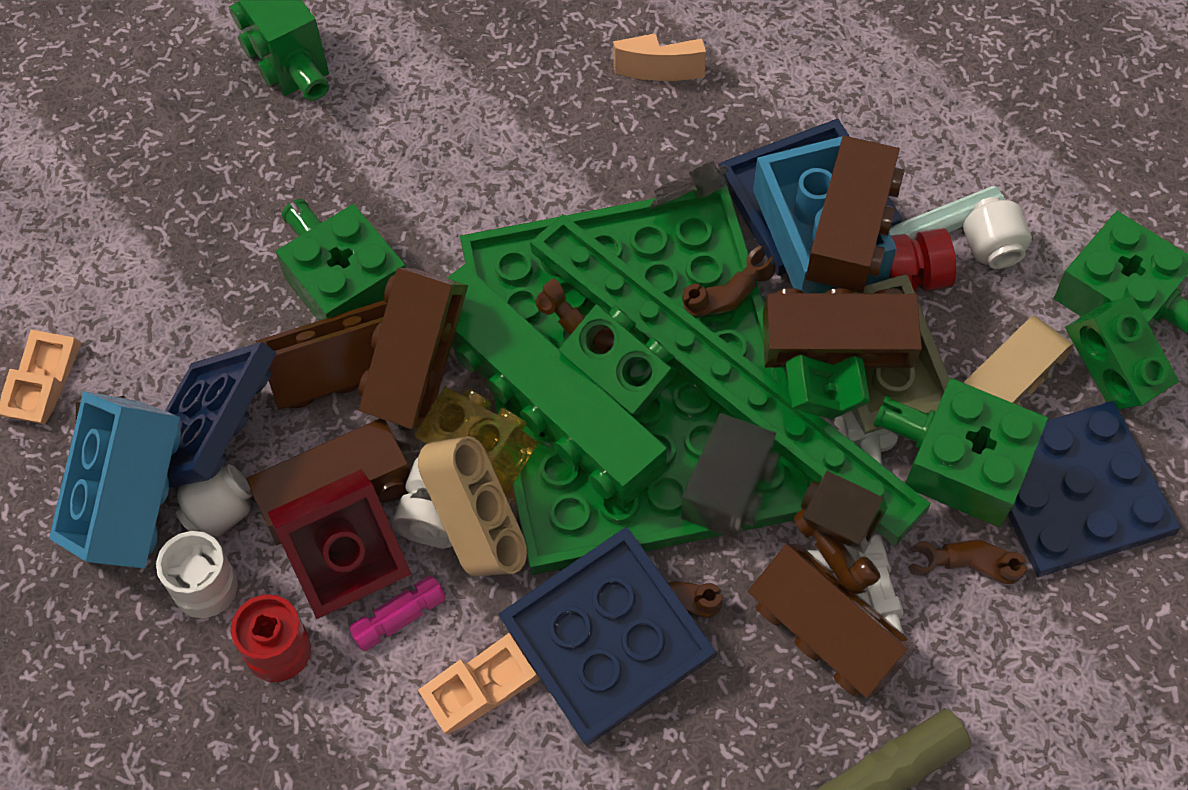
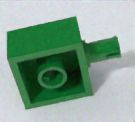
[229,0,330,101]
[275,199,406,321]
[1053,210,1188,334]
[873,378,1048,528]

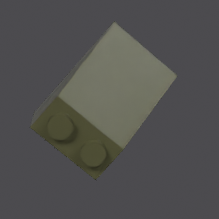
[852,274,950,434]

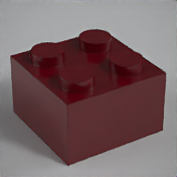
[267,469,412,619]

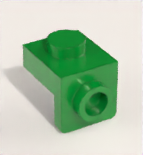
[785,355,870,419]

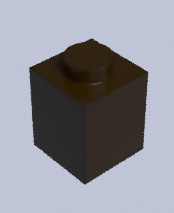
[801,470,887,554]

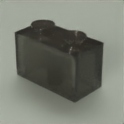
[681,412,781,540]

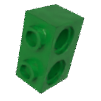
[1065,295,1180,410]
[558,304,679,416]

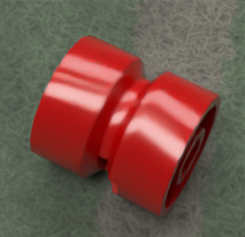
[889,228,956,292]
[230,594,311,682]

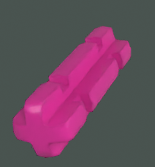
[349,576,445,651]

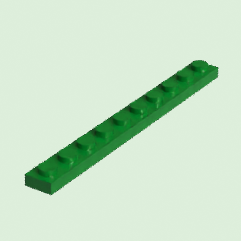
[530,214,931,546]

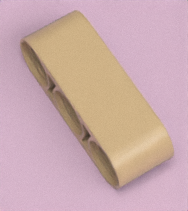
[964,315,1074,406]
[418,436,527,576]

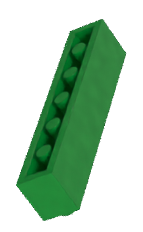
[447,264,667,508]

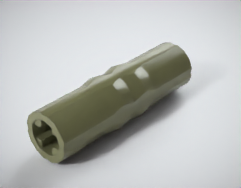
[816,708,972,790]

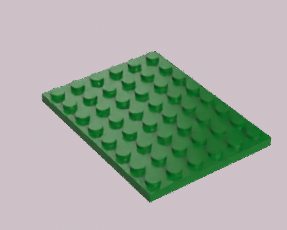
[460,185,814,575]

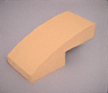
[613,34,706,81]
[0,330,81,425]
[418,633,541,735]

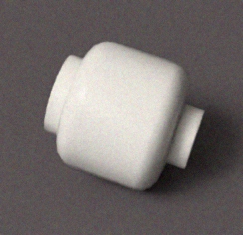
[963,197,1032,269]
[176,464,253,537]

